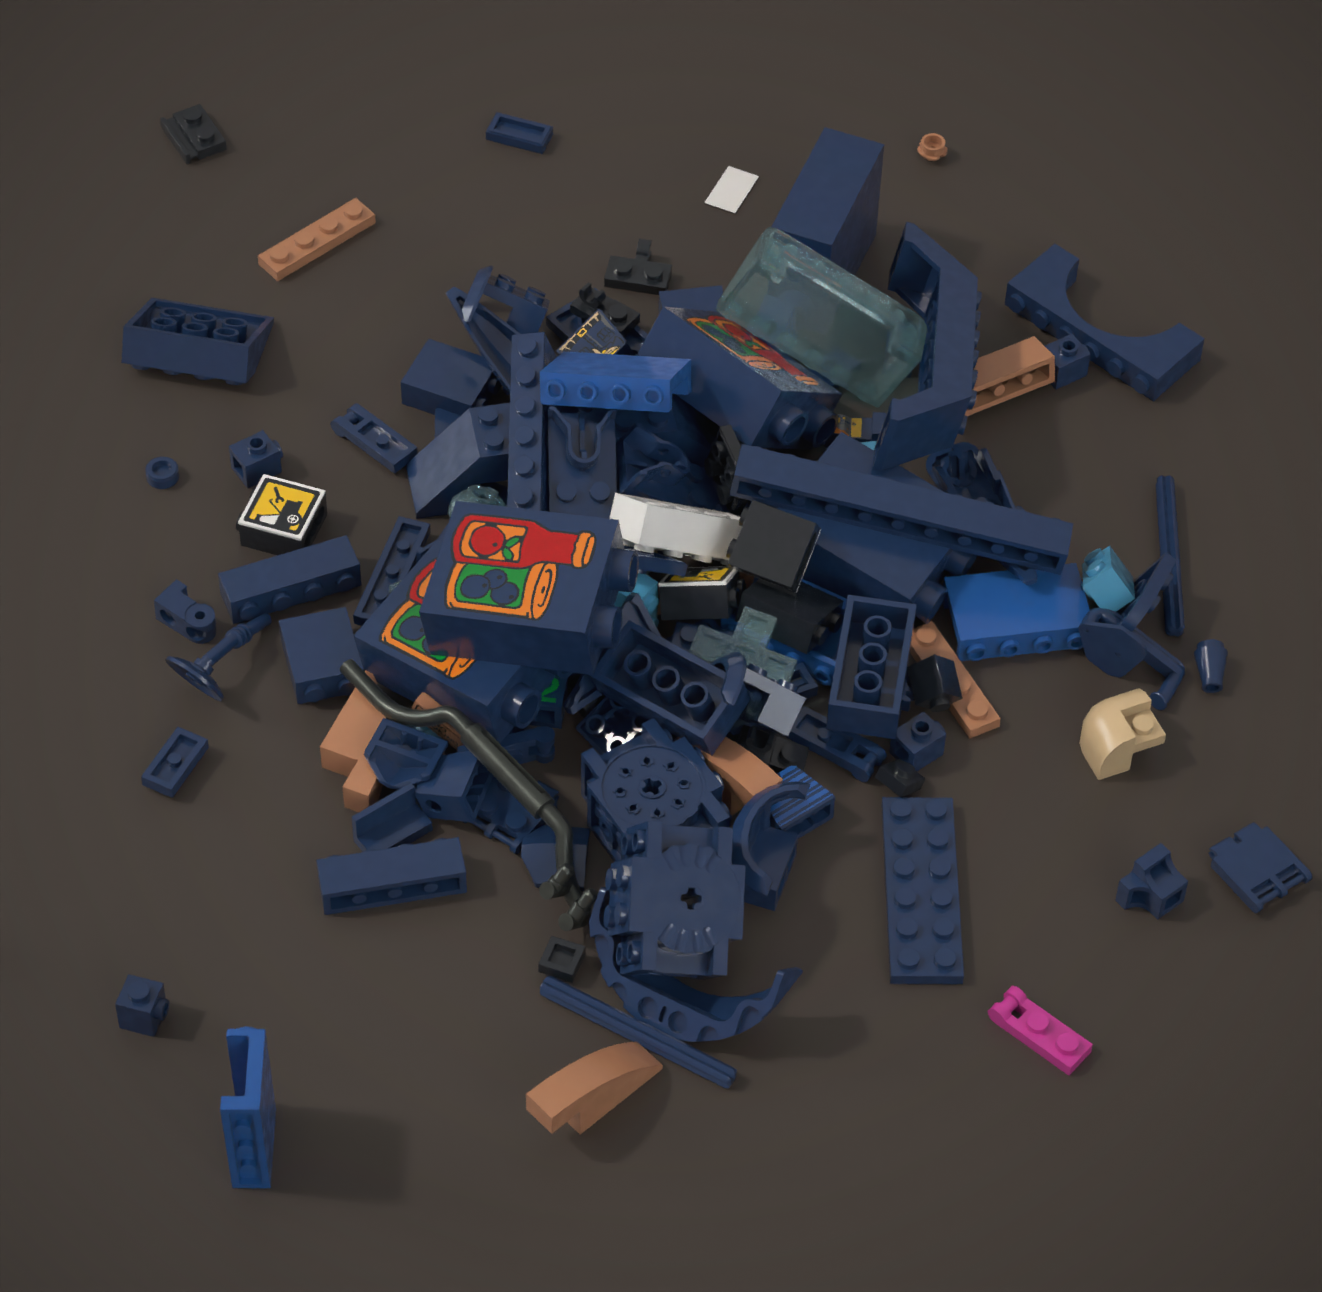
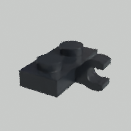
[604,239,672,295]

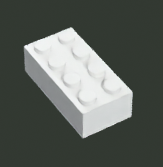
[609,493,742,566]

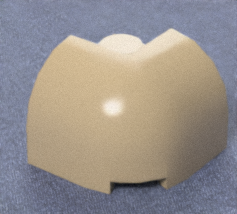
[1079,688,1166,780]

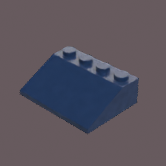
[121,298,274,385]

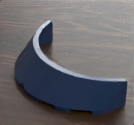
[589,887,803,1042]

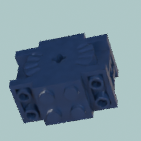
[581,718,732,862]
[604,821,745,980]

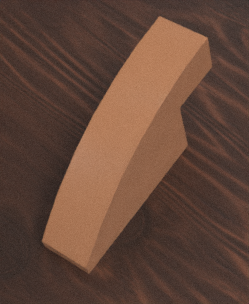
[320,670,386,812]
[673,737,783,816]
[526,1042,663,1135]

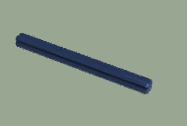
[1156,475,1185,636]
[540,976,737,1088]

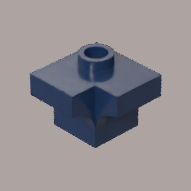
[1115,843,1188,920]

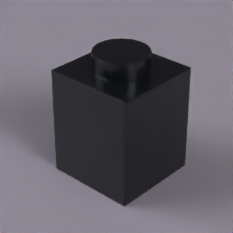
[907,654,963,712]

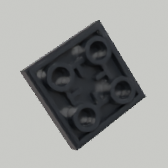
[704,424,748,515]

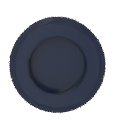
[145,457,179,489]

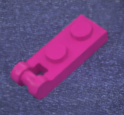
[988,986,1093,1076]

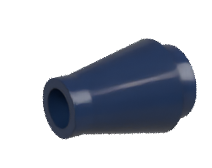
[1194,639,1228,693]

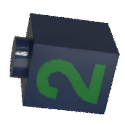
[529,677,568,729]

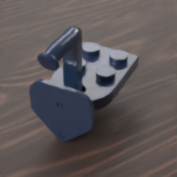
[1078,552,1185,711]

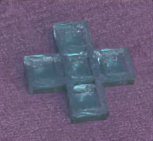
[689,606,797,692]

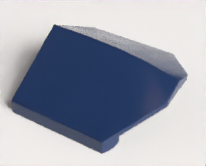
[364,718,448,790]
[521,825,590,891]

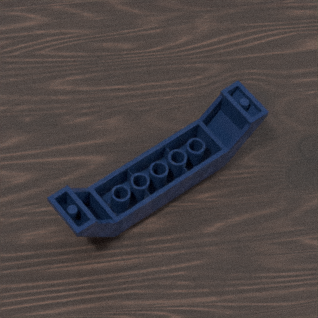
[873,222,982,471]
[406,394,720,519]

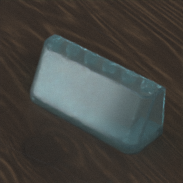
[716,227,927,408]

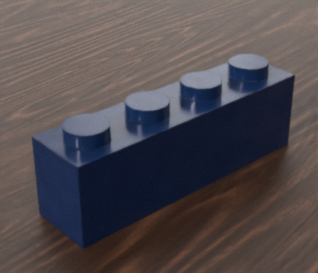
[218,535,362,624]
[316,837,467,915]

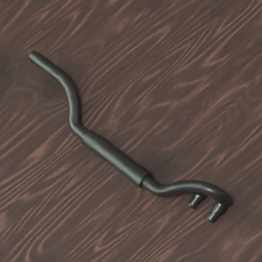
[340,659,598,931]

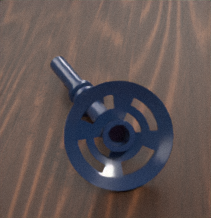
[165,613,272,701]

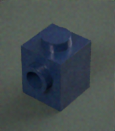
[1045,334,1091,390]
[229,430,283,489]
[889,711,946,771]
[115,974,170,1037]

